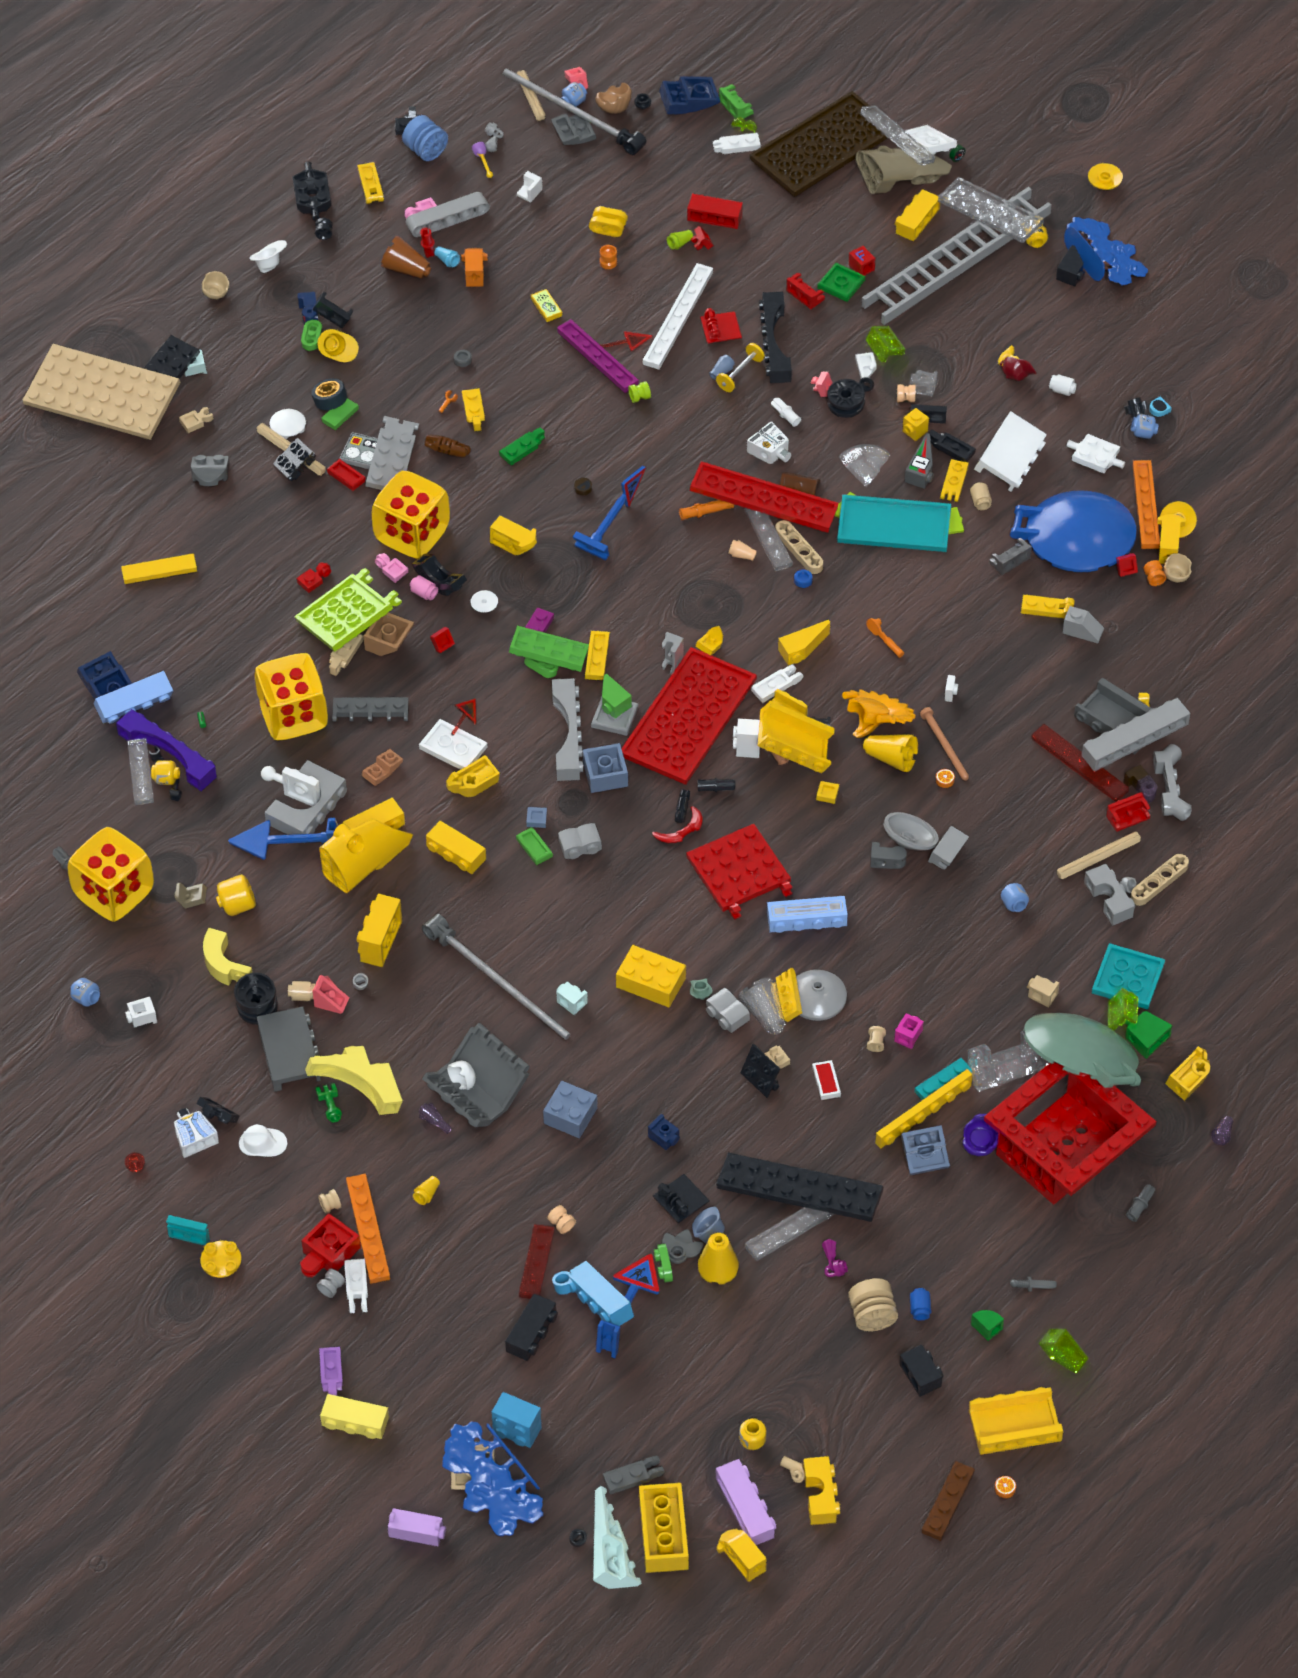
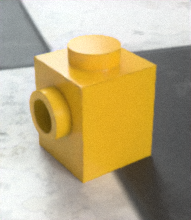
[903,408,929,441]

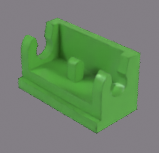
[719,85,753,121]

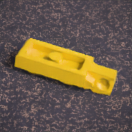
[462,389,485,431]

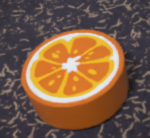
[935,769,955,788]
[995,1476,1016,1498]

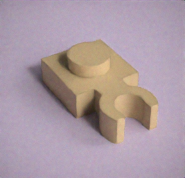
[179,407,213,433]

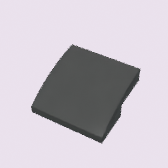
[551,113,596,145]

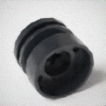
[234,973,278,1025]

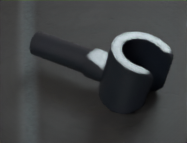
[149,746,166,762]
[169,779,182,801]

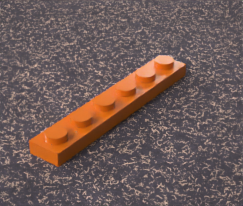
[1133,460,1160,549]
[346,1174,390,1284]

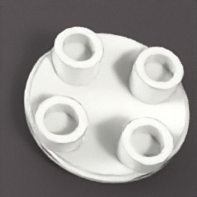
[270,409,306,439]

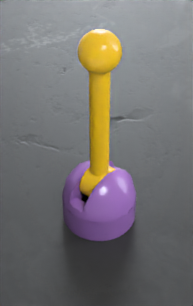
[472,142,493,178]

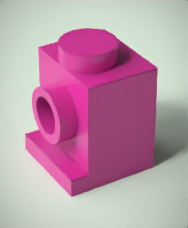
[894,1013,924,1049]

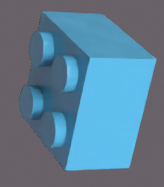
[492,1392,542,1448]

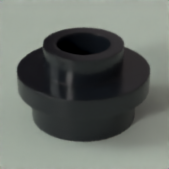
[634,93,651,109]

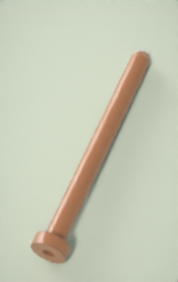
[920,707,969,781]

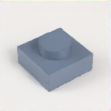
[526,807,547,828]

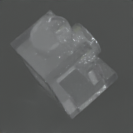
[910,370,938,396]

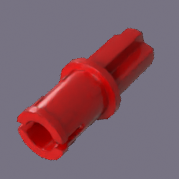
[420,228,435,258]

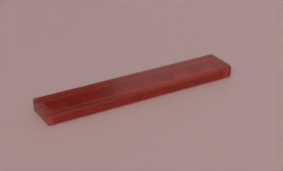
[1031,724,1129,802]

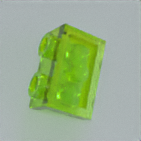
[866,326,906,362]
[1108,988,1138,1031]

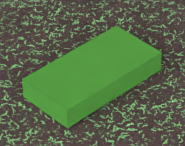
[321,398,359,430]
[516,827,553,865]

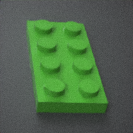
[509,626,589,672]

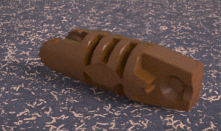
[425,434,472,458]

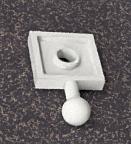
[261,766,320,807]

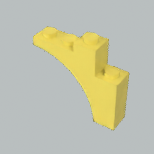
[305,1046,402,1115]

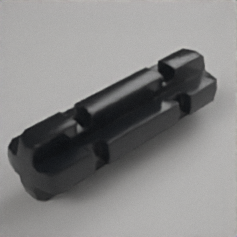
[675,789,690,823]

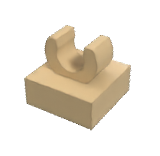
[764,1045,790,1069]

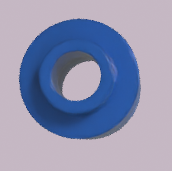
[910,1288,931,1320]

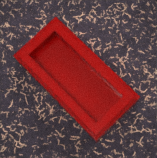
[327,459,366,491]

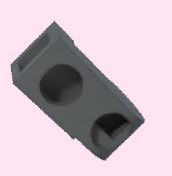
[870,842,907,869]

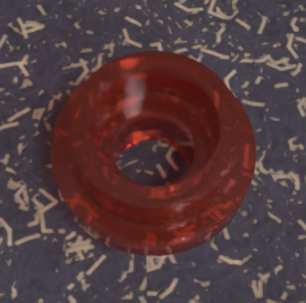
[125,1153,145,1172]

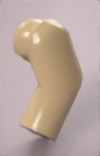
[780,1456,805,1483]

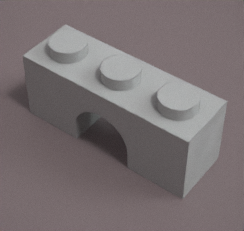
[1084,864,1135,926]

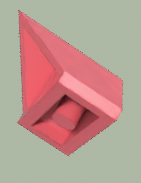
[313,975,350,1014]

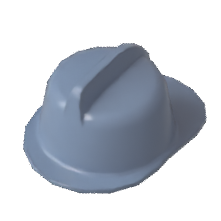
[692,1207,725,1243]

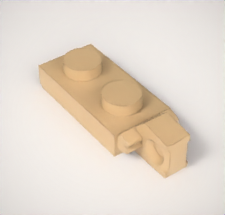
[329,634,364,676]

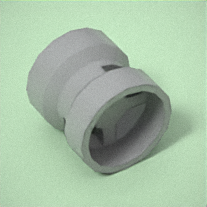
[317,1269,345,1298]

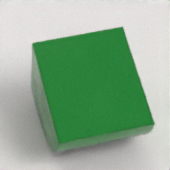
[971,1310,1004,1341]

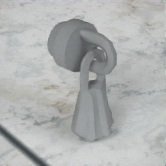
[484,122,504,152]

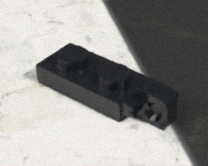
[928,429,976,462]

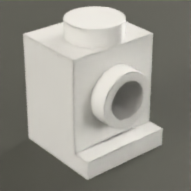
[125,997,157,1027]

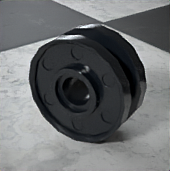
[827,379,865,418]

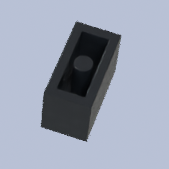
[899,1344,943,1397]

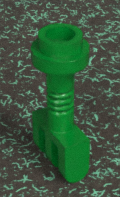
[315,1083,342,1122]

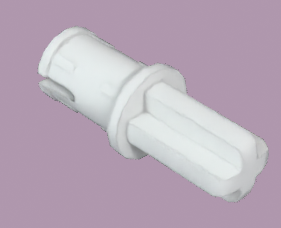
[771,398,801,427]

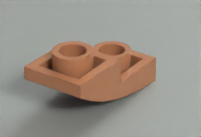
[362,749,403,786]

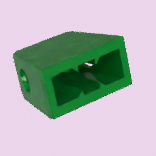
[1122,1011,1172,1059]

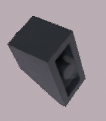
[1056,245,1085,287]

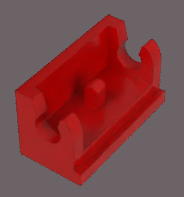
[786,273,825,309]
[1106,792,1150,832]

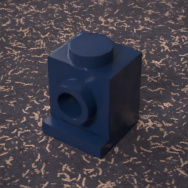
[648,1114,680,1150]

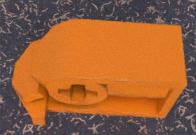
[461,248,488,287]

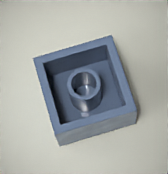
[583,743,628,793]
[543,1080,598,1139]

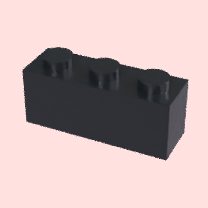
[505,1293,558,1361]

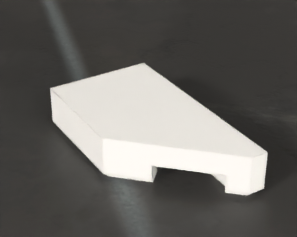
[855,352,877,379]

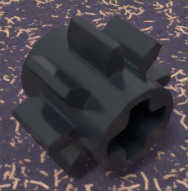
[1124,397,1148,418]

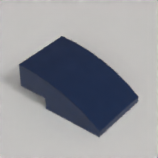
[659,76,720,115]
[77,651,132,699]

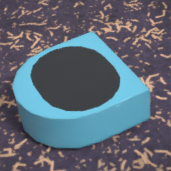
[1150,397,1171,417]

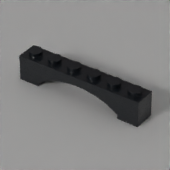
[759,291,792,383]

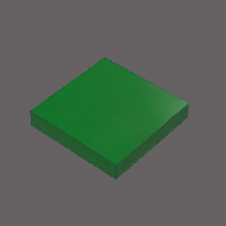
[817,263,866,302]

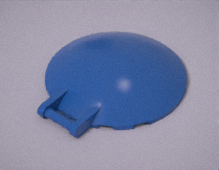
[1010,491,1136,572]

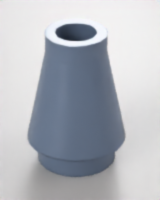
[709,355,735,380]

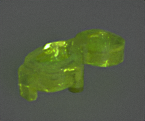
[731,117,757,133]

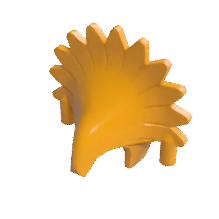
[842,689,916,738]

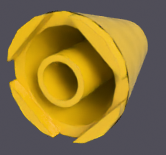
[863,734,918,772]
[698,1233,739,1284]

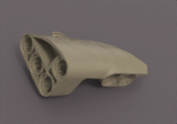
[856,145,952,194]

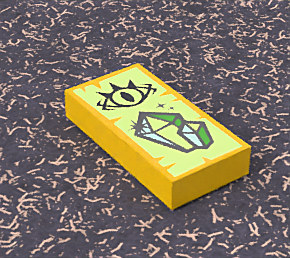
[531,289,562,322]

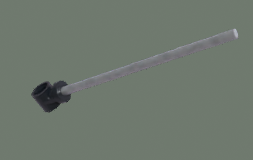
[503,69,647,155]

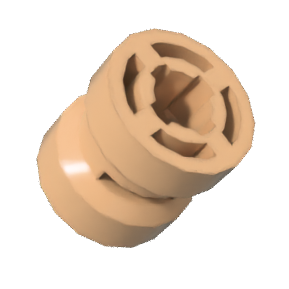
[897,384,915,402]
[548,1205,576,1234]

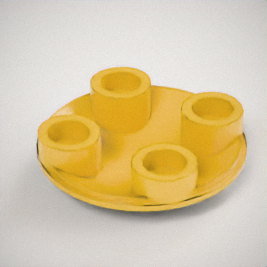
[200,1241,241,1278]

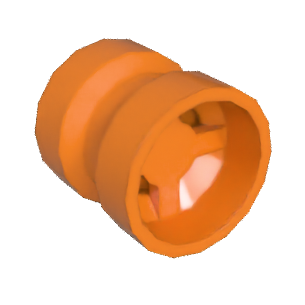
[600,245,617,269]
[1143,560,1166,586]

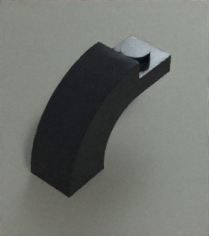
[412,554,467,596]

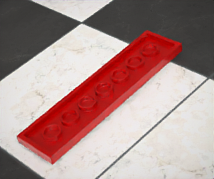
[690,461,839,533]

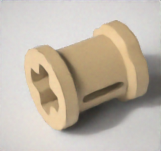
[867,1026,886,1052]

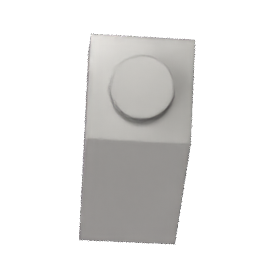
[1063,606,1104,643]

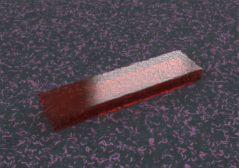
[519,1224,555,1299]

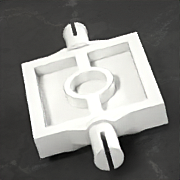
[1066,434,1125,473]

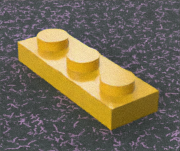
[585,631,610,680]

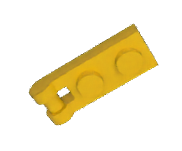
[357,162,384,204]
[1021,595,1075,619]

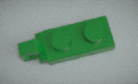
[499,427,545,466]

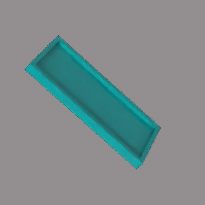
[837,495,951,552]

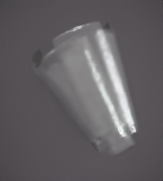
[739,978,785,1035]

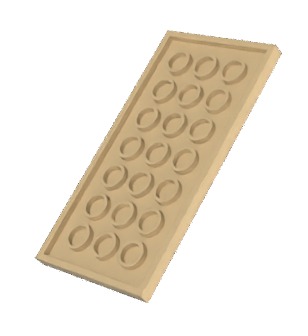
[23,344,180,440]

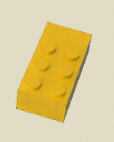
[639,1483,688,1573]

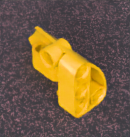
[319,819,413,893]

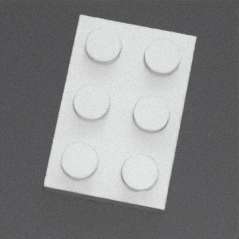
[899,125,957,155]
[419,719,487,770]

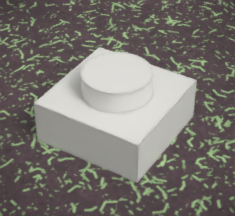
[945,675,958,702]

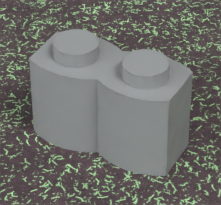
[558,823,602,859]
[706,988,750,1033]

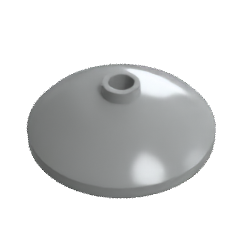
[883,812,939,851]
[796,970,847,1021]

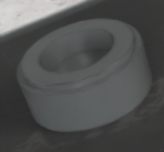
[454,350,472,367]

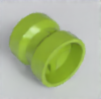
[628,381,651,403]

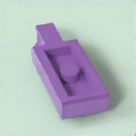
[319,1347,343,1396]

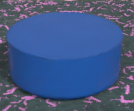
[794,570,813,588]

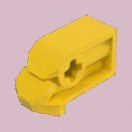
[1157,514,1185,564]
[490,516,537,555]
[446,755,500,797]
[1165,1046,1210,1101]
[717,1529,766,1582]

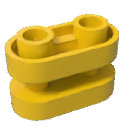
[589,206,628,237]

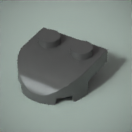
[191,455,229,486]

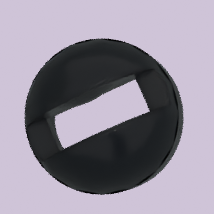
[859,377,874,392]
[569,1529,587,1547]

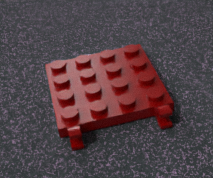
[686,824,792,919]

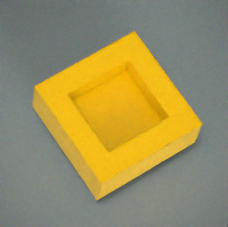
[816,781,839,804]

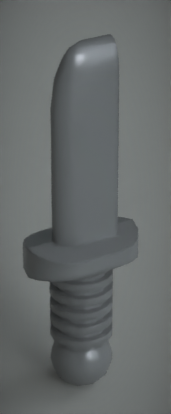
[1010,1277,1057,1292]

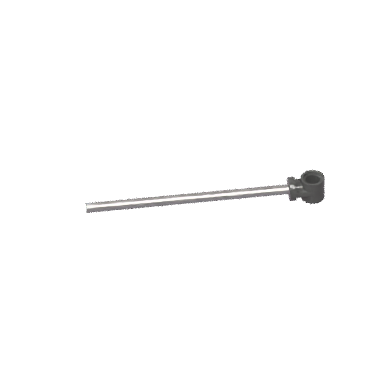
[422,914,570,1040]

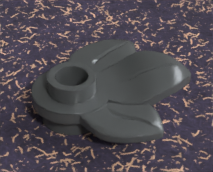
[662,1229,703,1264]

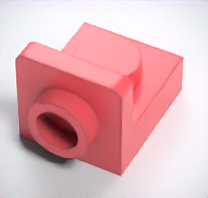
[564,67,588,89]

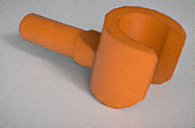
[438,390,458,413]

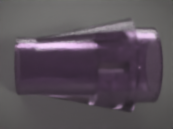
[1211,1116,1233,1145]

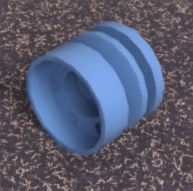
[402,115,448,161]

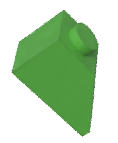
[602,674,632,719]

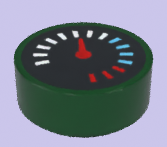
[949,144,966,162]

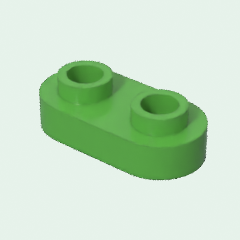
[301,320,322,351]
[524,657,558,678]
[654,1244,673,1283]

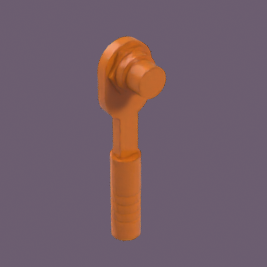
[866,618,904,658]

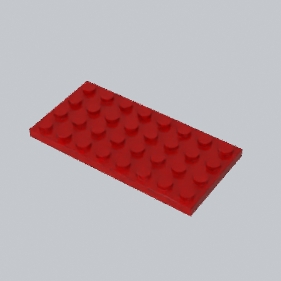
[622,647,757,785]

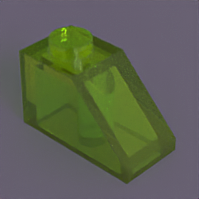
[1039,1329,1088,1373]

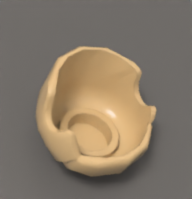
[201,271,229,300]
[1164,553,1192,583]

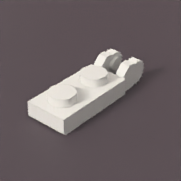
[751,665,803,703]
[344,1259,368,1313]

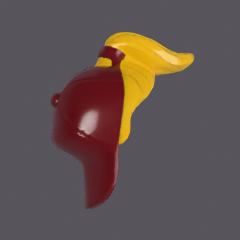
[998,345,1037,381]

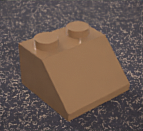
[364,613,414,656]

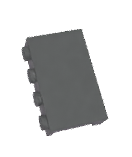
[1074,678,1152,754]
[257,1007,321,1092]

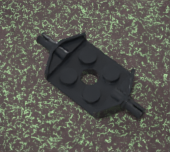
[293,161,331,221]

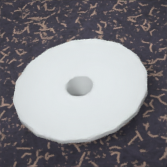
[471,590,498,612]

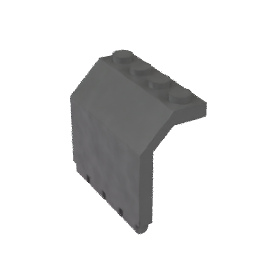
[422,1023,530,1127]

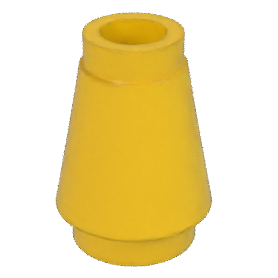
[413,1176,440,1205]

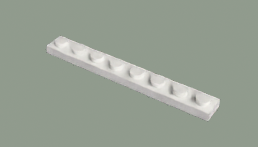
[643,263,713,369]

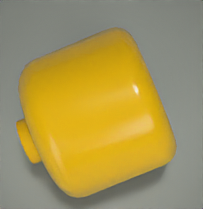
[216,874,256,916]

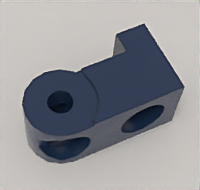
[298,292,318,324]

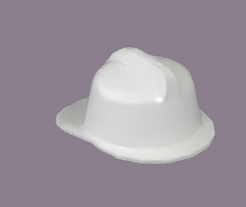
[250,241,287,273]
[239,1125,287,1157]

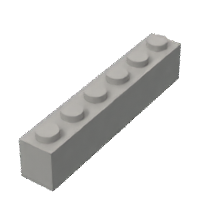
[1082,698,1190,772]

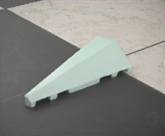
[593,1486,641,1589]

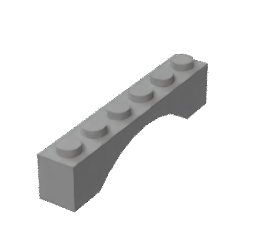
[552,679,583,781]

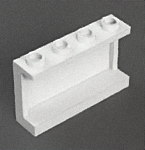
[974,411,1047,492]

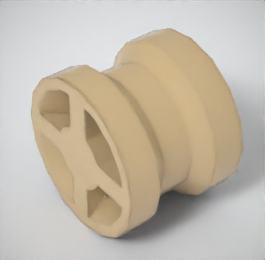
[318,1189,341,1214]

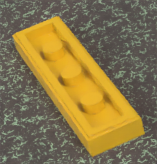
[121,554,197,584]

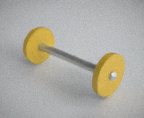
[716,343,765,392]

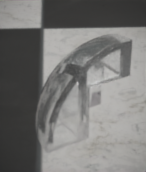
[839,444,890,487]

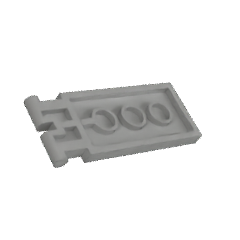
[365,416,419,490]

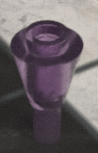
[419,1103,452,1134]

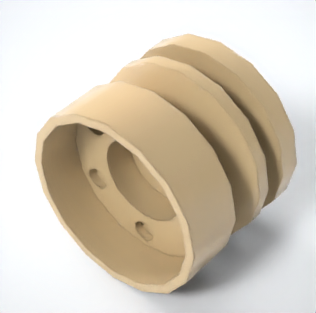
[849,1279,898,1331]

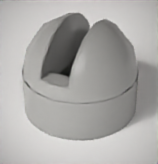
[1119,877,1136,893]
[353,973,368,990]

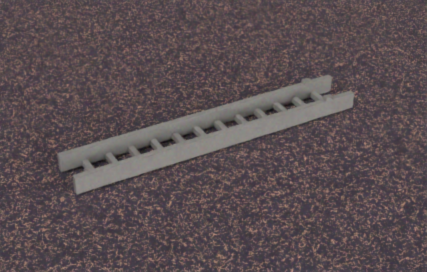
[862,187,1051,325]

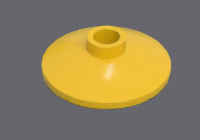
[1088,163,1123,190]
[1160,501,1197,538]

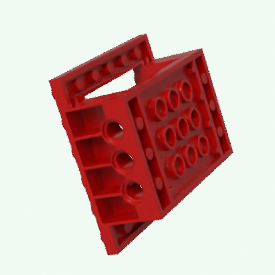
[984,1061,1156,1205]

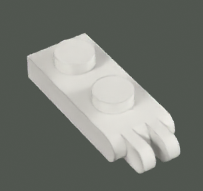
[713,133,760,154]

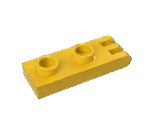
[940,459,969,502]
[776,968,802,1022]

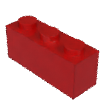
[687,194,743,229]

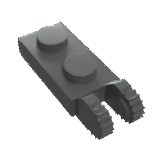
[603,1456,665,1494]

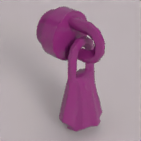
[822,1239,848,1277]

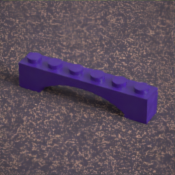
[116,709,217,791]

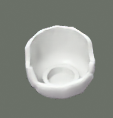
[447,1060,476,1090]

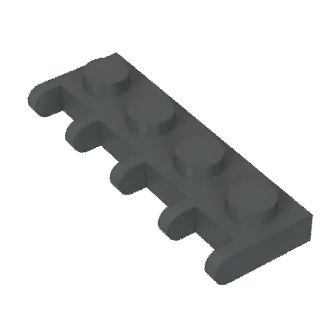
[332,697,409,722]

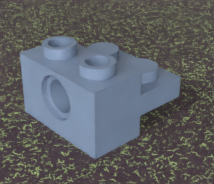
[901,1125,950,1175]

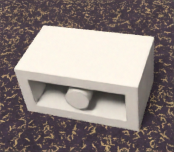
[733,719,760,758]

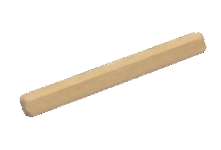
[257,423,326,476]
[1057,832,1141,879]

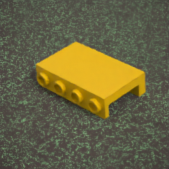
[757,701,834,773]
[969,1387,1063,1455]

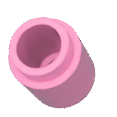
[410,576,438,600]

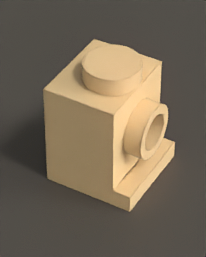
[1027,975,1059,1007]

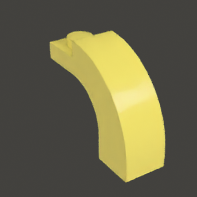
[203,928,252,985]

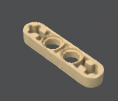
[775,520,823,574]
[1131,854,1189,906]

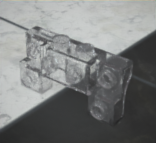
[968,1031,1049,1092]

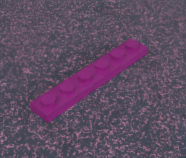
[557,319,638,393]

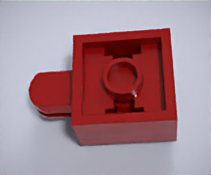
[300,1213,361,1278]

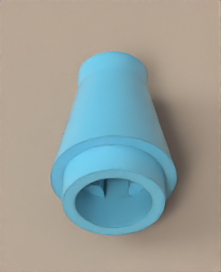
[434,246,460,267]

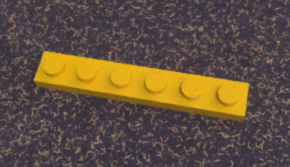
[875,1069,972,1149]

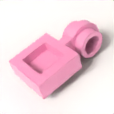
[405,198,437,219]
[375,553,408,583]

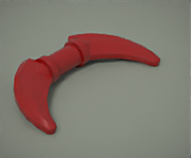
[652,806,703,843]

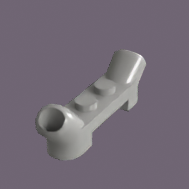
[1153,744,1192,821]

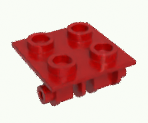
[700,308,742,343]

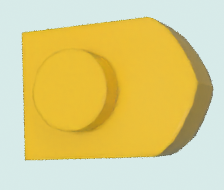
[695,626,723,655]

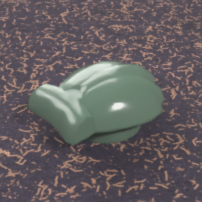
[690,979,712,1000]

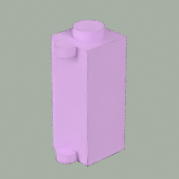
[388,1509,446,1546]

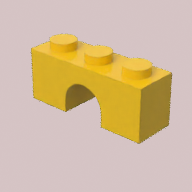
[803,1456,840,1525]

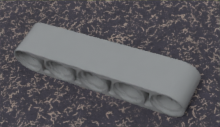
[405,192,490,237]

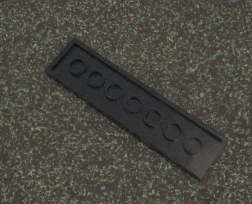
[716,1152,883,1222]

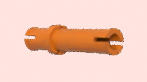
[679,500,734,520]

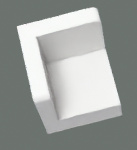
[517,171,542,202]

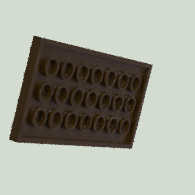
[750,91,897,197]

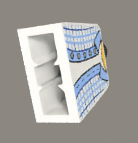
[174,1108,219,1158]

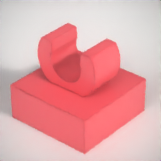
[810,372,833,397]

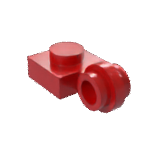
[297,562,331,593]

